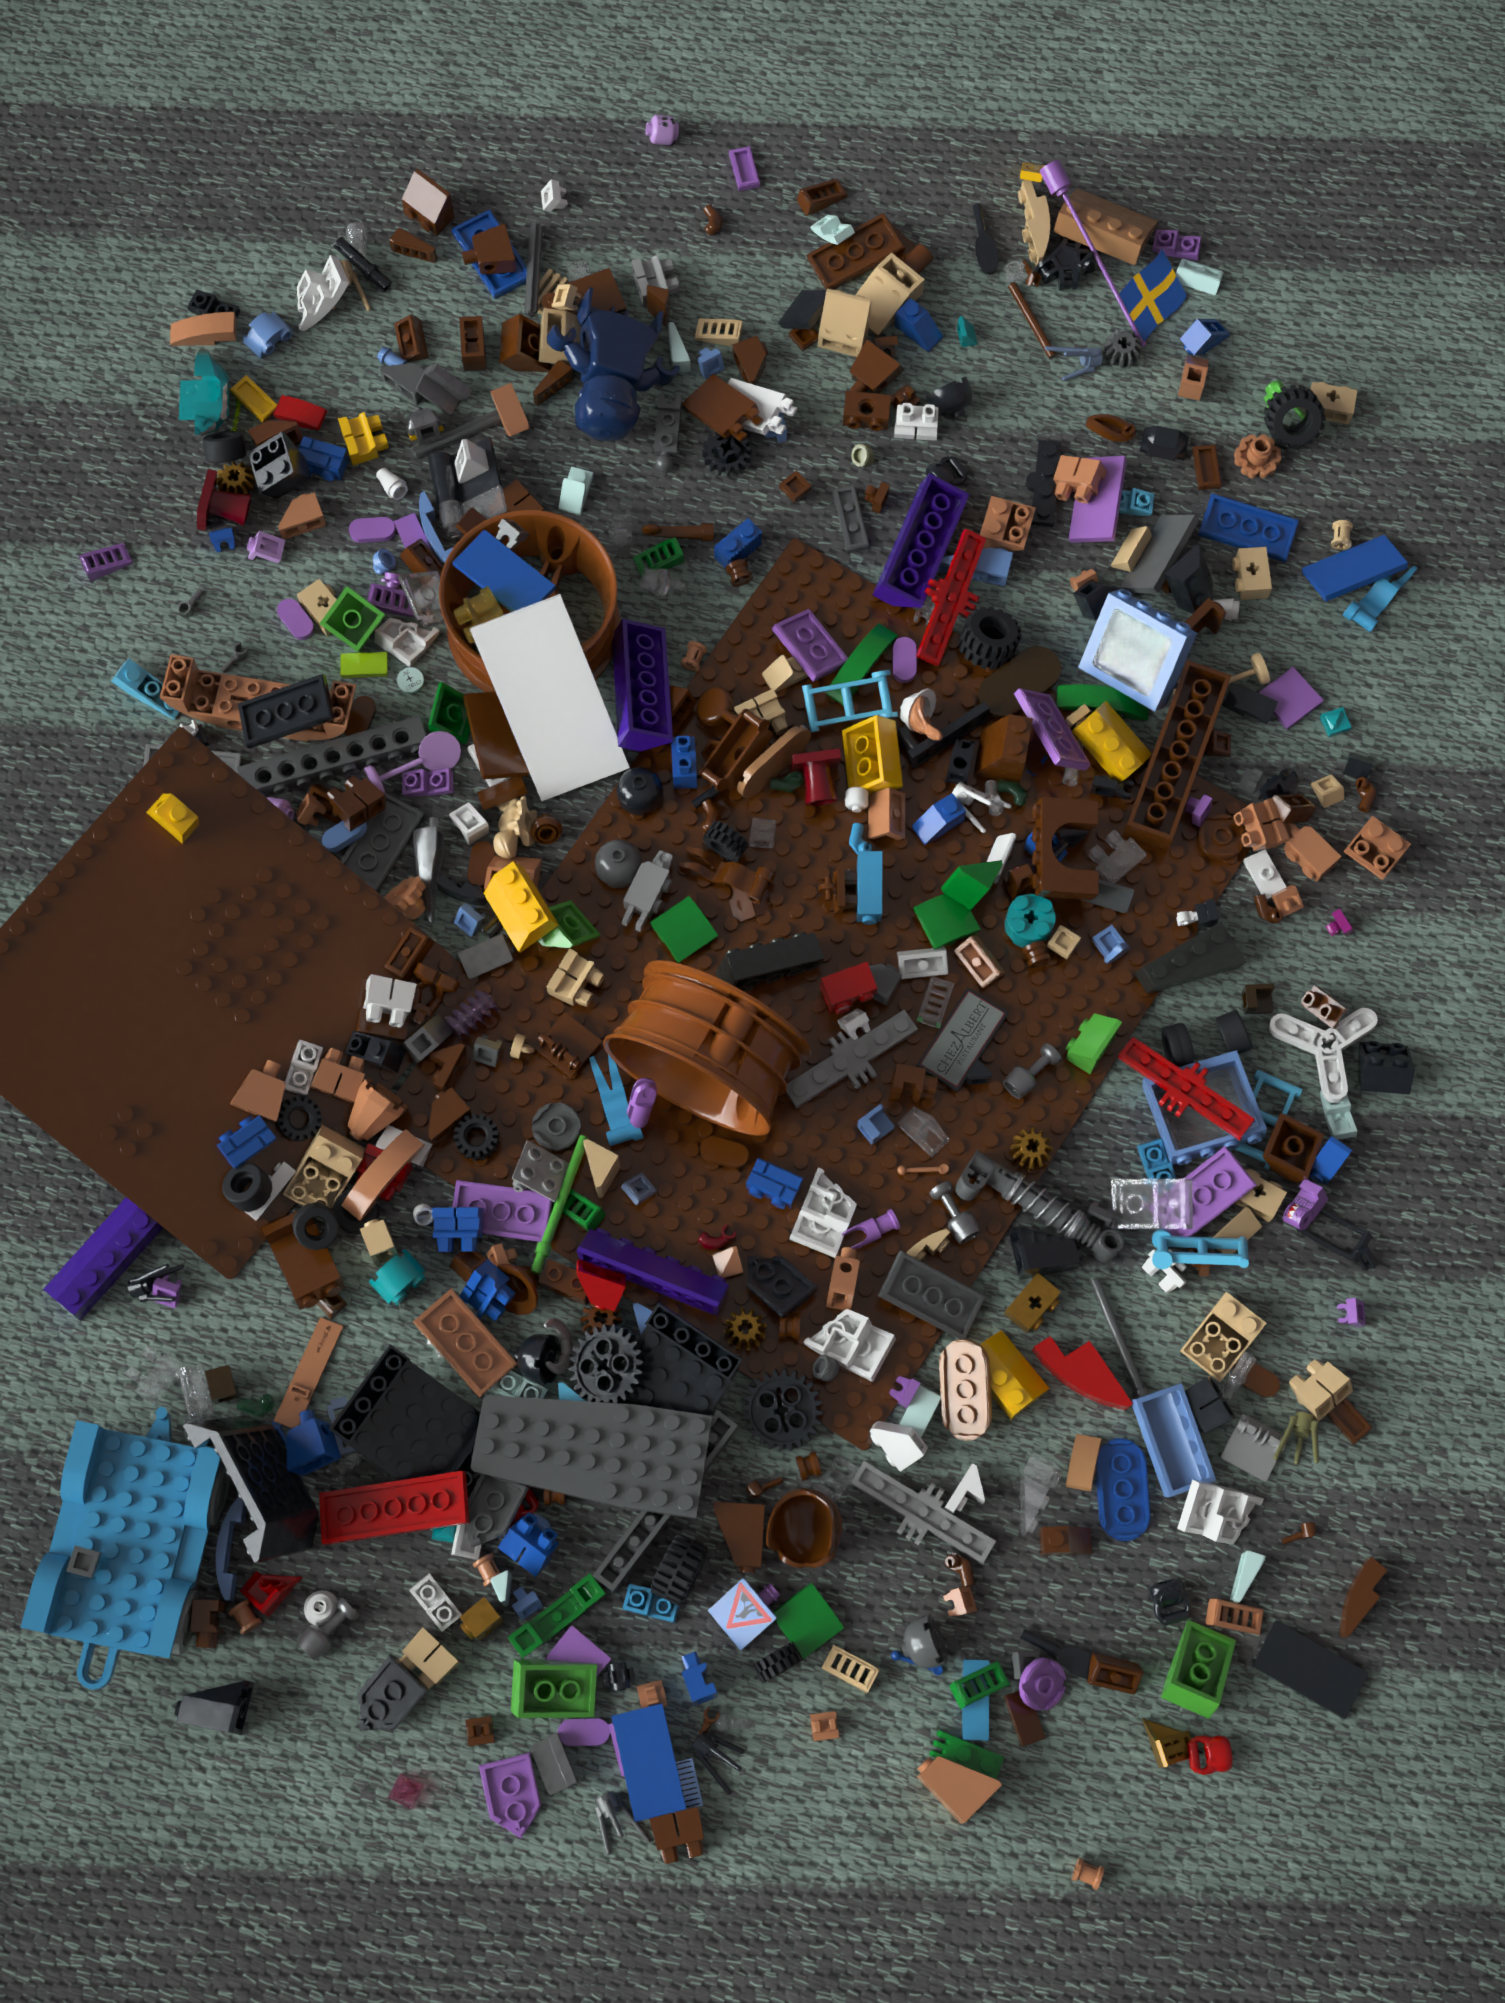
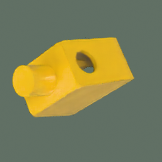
[146,793,199,844]

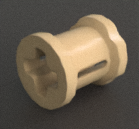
[1331,520,1353,550]

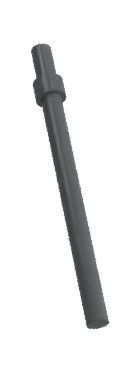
[1090,1277,1150,1398]

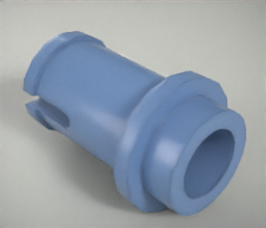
[377,347,407,366]

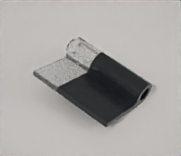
[428,437,507,537]

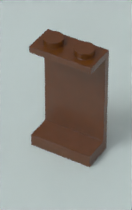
[262,1211,346,1310]

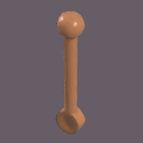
[897,1164,949,1175]

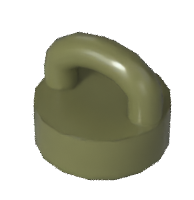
[851,444,874,467]

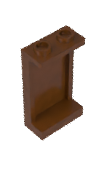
[1147,598,1226,680]

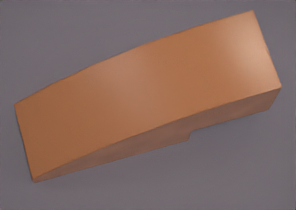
[170,312,237,346]

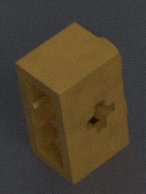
[1004,1273,1061,1333]
[460,1597,504,1641]

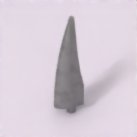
[413,817,444,923]

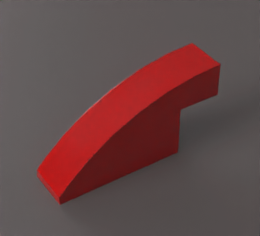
[1032,1336,1133,1410]

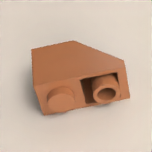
[1177,355,1209,401]

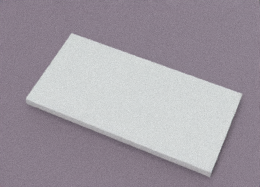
[470,594,630,801]

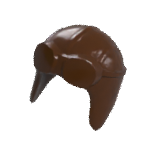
[766,1488,842,1568]

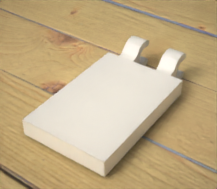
[727,378,797,436]

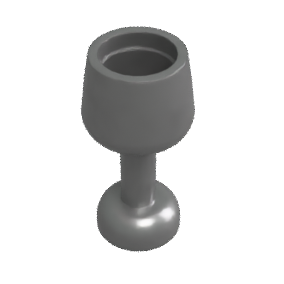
[1003,1043,1062,1099]
[929,1181,981,1244]
[296,1597,360,1661]

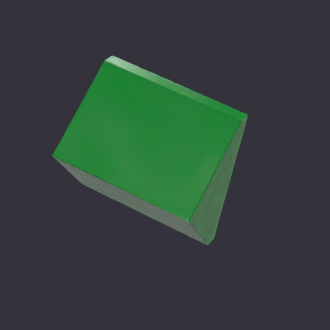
[428,682,470,744]
[941,860,1003,910]

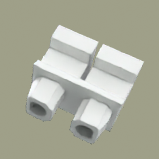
[894,403,938,441]
[363,974,416,1028]

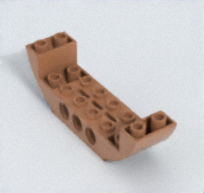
[160,654,356,742]

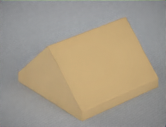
[583,1139,620,1199]

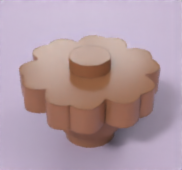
[1234,434,1281,479]
[384,876,426,920]

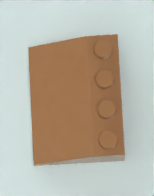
[1053,188,1158,265]

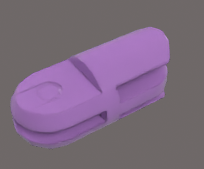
[627,1078,657,1128]

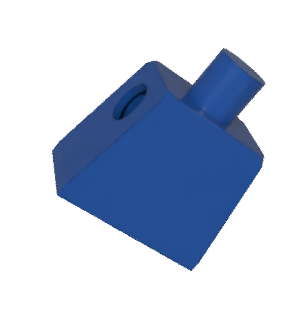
[287,1410,341,1476]

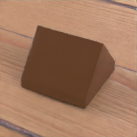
[317,1294,347,1319]

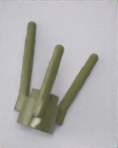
[1273,1412,1319,1465]

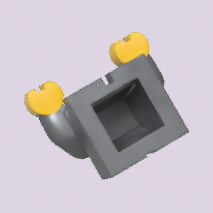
[408,407,444,445]

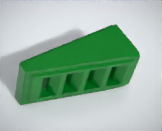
[633,537,684,579]
[552,1189,606,1231]
[949,1661,1010,1709]

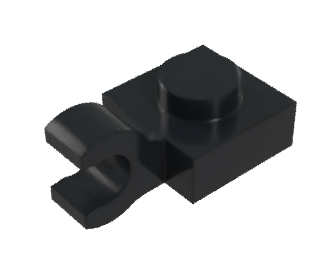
[1259,768,1299,800]
[1090,775,1134,800]

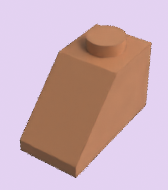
[278,492,326,540]

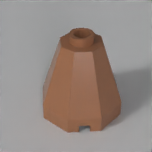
[347,1078,408,1141]

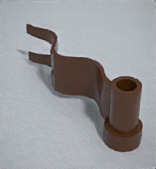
[678,846,775,904]

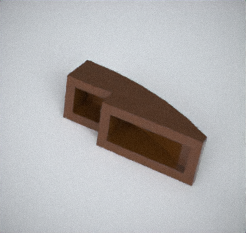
[1340,1556,1387,1638]

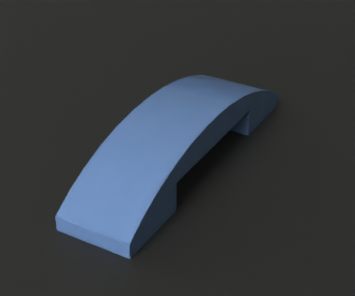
[419,491,453,565]
[216,1496,247,1602]

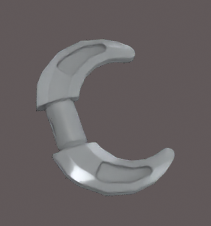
[544,1318,573,1374]

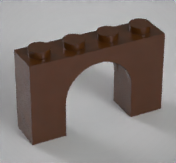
[1032,797,1098,900]

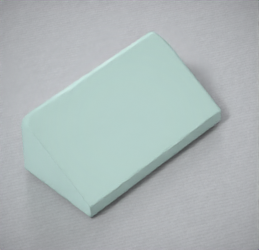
[1176,258,1224,295]
[490,1570,512,1607]

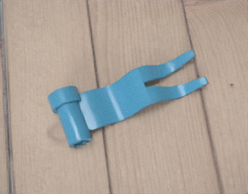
[1343,566,1417,633]
[589,1055,644,1146]

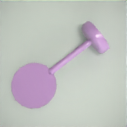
[364,731,461,794]

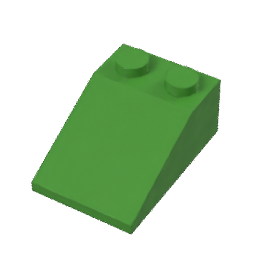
[1161,1620,1236,1719]
[511,1659,597,1718]

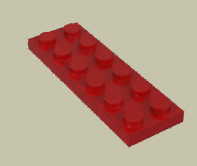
[319,1471,470,1545]

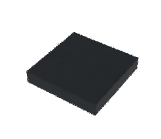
[778,290,827,329]

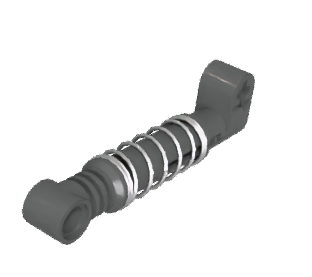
[955,1150,1124,1263]

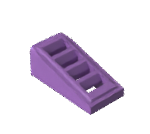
[78,543,133,582]
[367,583,419,617]

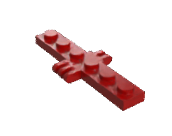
[916,529,987,666]
[1118,1037,1255,1141]

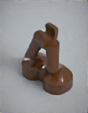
[411,963,460,1024]

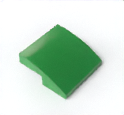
[913,893,981,950]
[649,896,718,962]
[773,1583,844,1659]

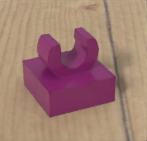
[1325,908,1355,937]

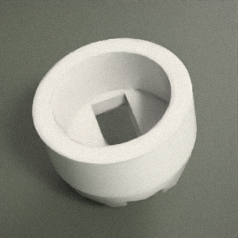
[413,1203,434,1226]

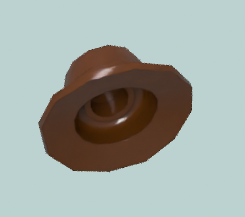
[497,1264,539,1315]

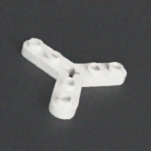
[1269,1008,1378,1103]

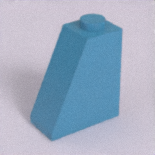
[856,851,882,925]

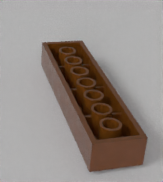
[1123,660,1232,850]

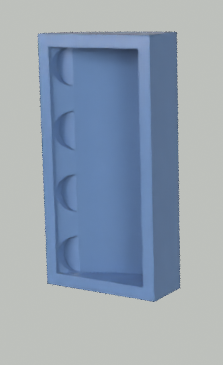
[1131,1383,1216,1497]

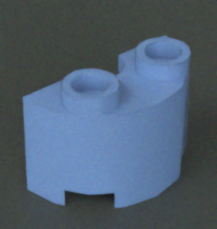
[243,311,294,359]

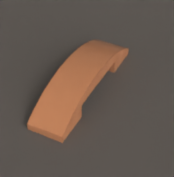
[341,1129,425,1221]

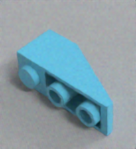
[111,659,180,720]

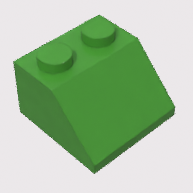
[319,586,387,653]
[1065,1013,1122,1074]

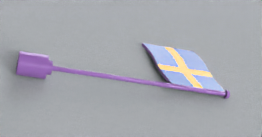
[1039,159,1187,348]

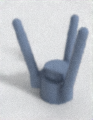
[1045,346,1102,381]

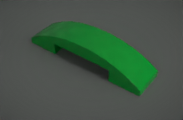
[826,623,898,706]
[1056,685,1148,721]
[507,1573,606,1659]

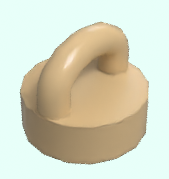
[510,1033,534,1059]

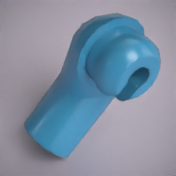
[849,823,872,855]

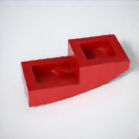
[274,395,327,431]

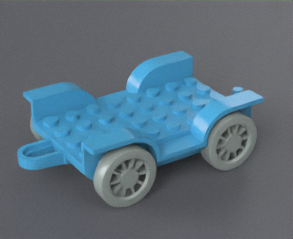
[20,1407,231,1690]

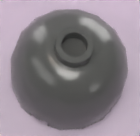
[595,839,642,888]
[901,1614,948,1669]

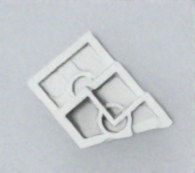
[297,255,349,331]
[789,1167,857,1258]
[803,1309,896,1382]
[1178,1480,1264,1544]

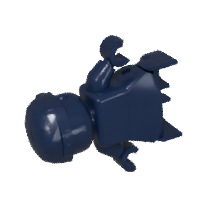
[547,287,680,441]

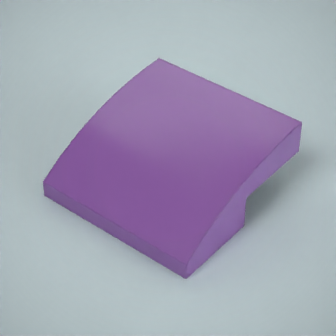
[545,1625,612,1678]

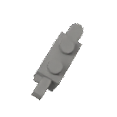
[622,850,673,932]

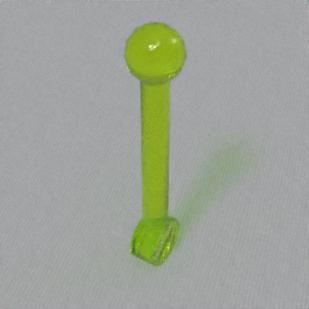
[230,398,241,431]

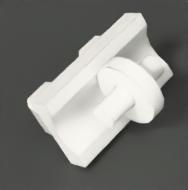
[1142,1249,1187,1293]

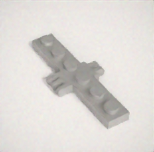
[785,1010,918,1109]
[851,1461,996,1564]

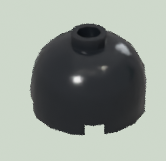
[926,377,972,419]
[616,767,664,816]
[515,1334,561,1385]

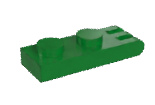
[929,1730,1004,1779]

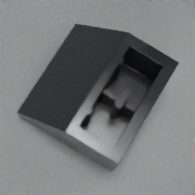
[248,432,311,499]
[1358,1041,1415,1095]

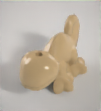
[493,796,537,859]

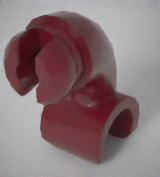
[698,1224,737,1250]

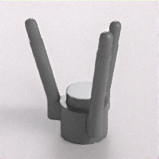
[595,1791,651,1855]

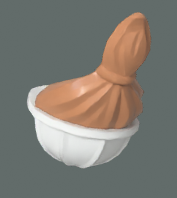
[900,688,943,740]

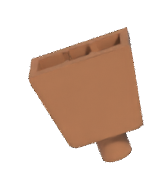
[230,1060,286,1122]
[826,1247,860,1310]

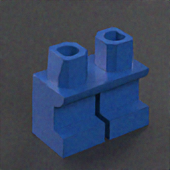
[671,736,697,789]
[432,1207,484,1252]
[459,1259,516,1321]
[498,1513,559,1577]
[682,1651,718,1706]

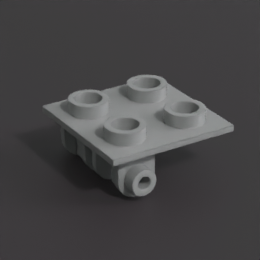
[512,1140,570,1202]
[1220,1413,1287,1482]

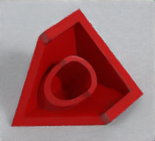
[239,1571,303,1617]

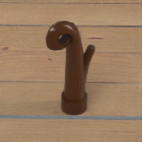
[641,523,714,542]

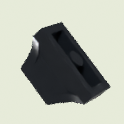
[1140,426,1189,461]

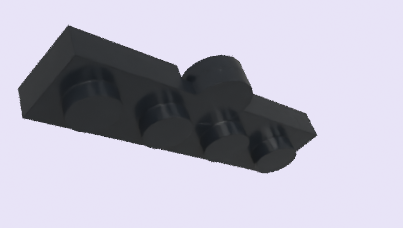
[1025,440,1061,527]

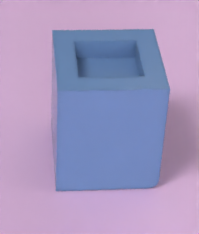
[857,1104,894,1145]

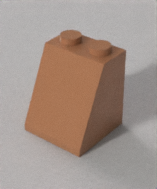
[917,1756,1002,1824]

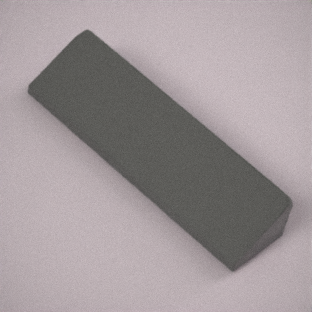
[1078,879,1134,913]

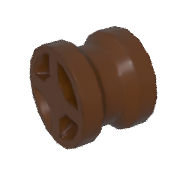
[725,559,753,587]
[1023,941,1052,968]
[779,1314,801,1340]
[795,1451,822,1482]
[544,1490,566,1506]

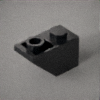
[1073,580,1128,621]
[344,1031,407,1073]

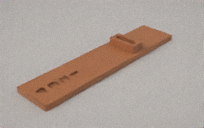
[274,1317,343,1428]

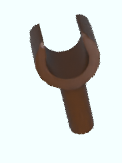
[1021,260,1042,287]
[746,1477,783,1498]
[1281,1522,1316,1545]
[695,1707,720,1741]

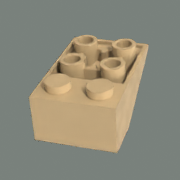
[855,253,925,337]
[818,289,871,357]
[539,308,581,366]
[283,1125,365,1209]
[1180,1291,1267,1382]

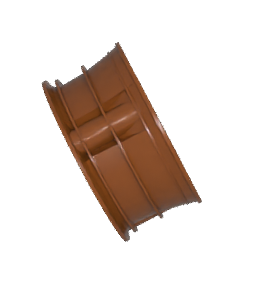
[439,510,620,692]
[603,960,811,1136]

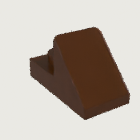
[428,1043,467,1092]

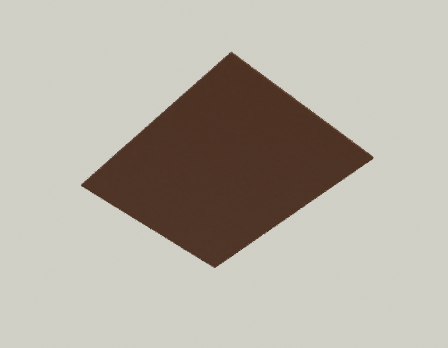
[376,538,1251,1451]

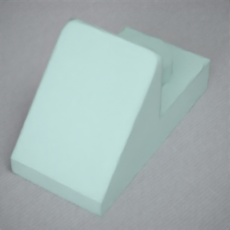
[558,467,593,515]

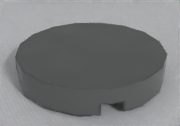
[532,1103,581,1152]

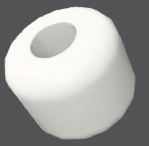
[845,787,869,813]

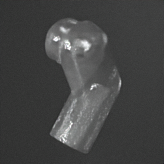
[985,780,1004,816]

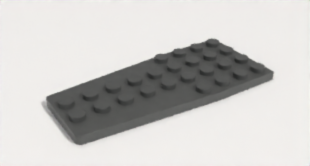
[471,1395,713,1519]

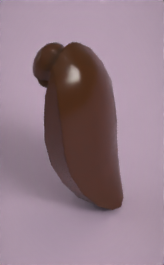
[1086,414,1136,442]

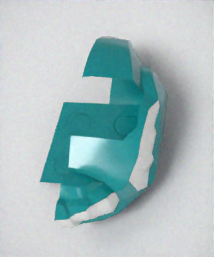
[179,349,230,438]

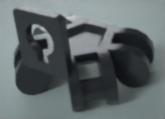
[1036,237,1095,291]

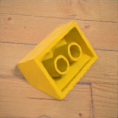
[1072,701,1152,784]
[842,715,903,796]
[484,861,559,953]
[980,1330,1050,1420]

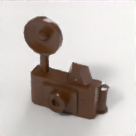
[696,687,773,792]

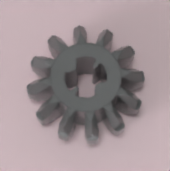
[1104,328,1142,369]

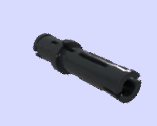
[333,236,392,293]

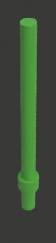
[530,1135,589,1275]

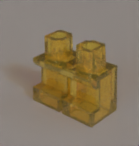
[454,586,504,643]

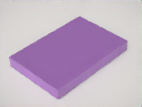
[772,609,848,682]

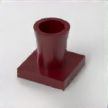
[197,469,252,531]
[790,748,841,806]

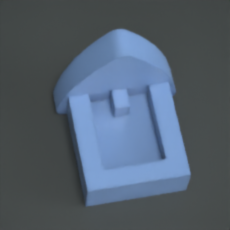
[1091,925,1130,964]

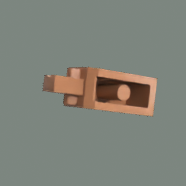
[1284,823,1342,882]

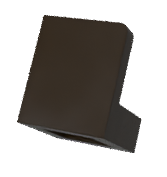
[1242,983,1275,1015]
[205,1365,240,1404]

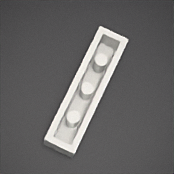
[244,1162,296,1220]

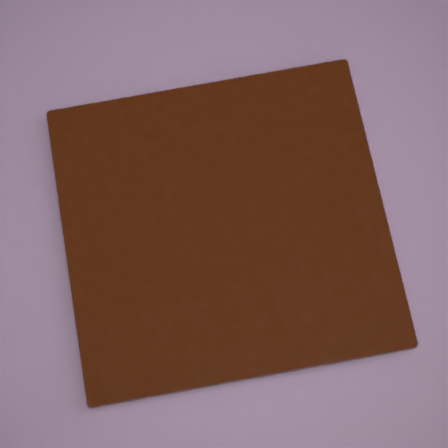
[0,727,478,1279]

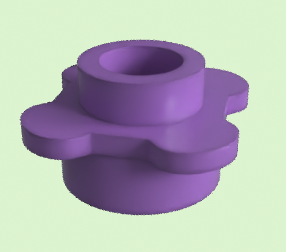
[381,572,406,588]

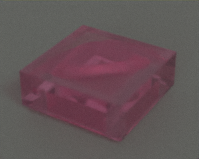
[388,1773,424,1810]

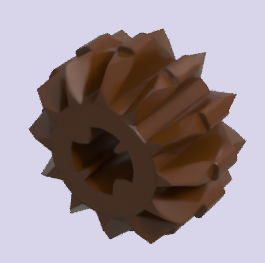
[580,1303,623,1334]

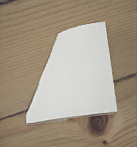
[374,618,439,667]

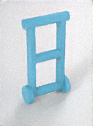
[802,670,898,733]
[1229,1069,1303,1170]
[1152,1229,1249,1269]

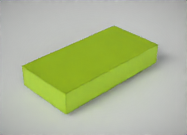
[340,652,388,678]

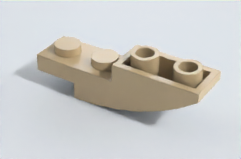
[1018,180,1050,266]

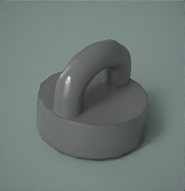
[812,1354,839,1382]

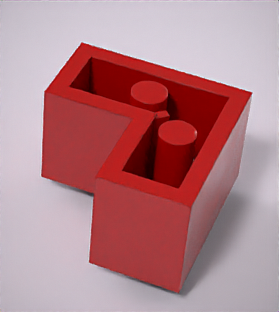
[820,962,878,1015]

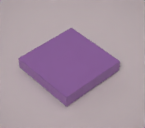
[1258,667,1324,730]

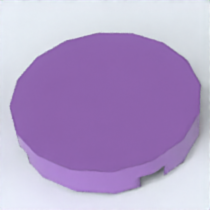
[1019,1657,1066,1711]

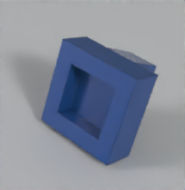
[209,527,235,552]

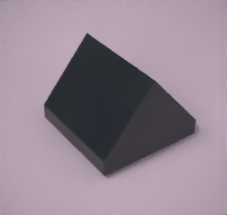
[1343,752,1373,779]
[965,1060,992,1085]

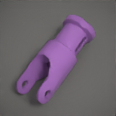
[841,1209,900,1249]

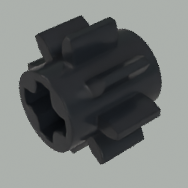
[603,1662,635,1692]

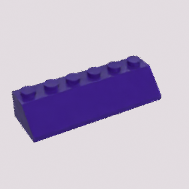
[873,473,969,608]
[612,618,673,751]
[43,1198,164,1321]
[577,1228,729,1317]

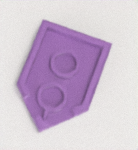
[479,1753,541,1839]

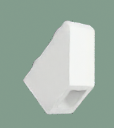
[870,1421,928,1472]

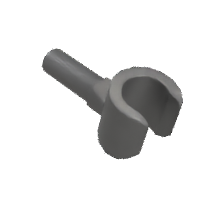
[177,588,204,617]
[220,643,248,673]

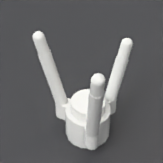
[952,782,1011,833]

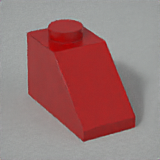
[576,1259,626,1312]

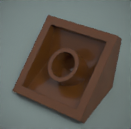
[724,871,774,923]

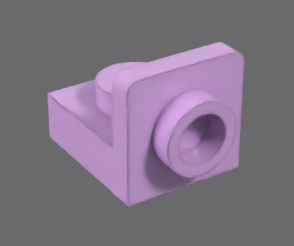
[247,531,285,563]

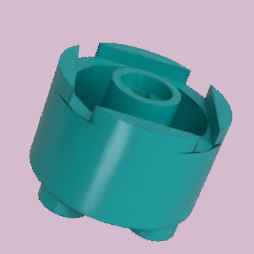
[1004,894,1055,948]
[369,1249,426,1306]

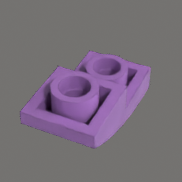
[1153,229,1202,261]
[402,768,453,796]

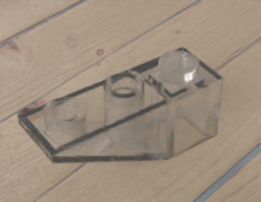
[1019,1452,1061,1537]

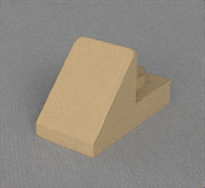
[762,655,809,693]

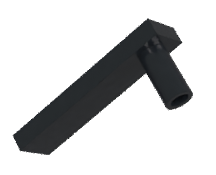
[897,702,990,769]

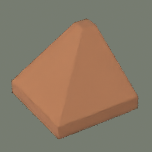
[712,1246,743,1278]

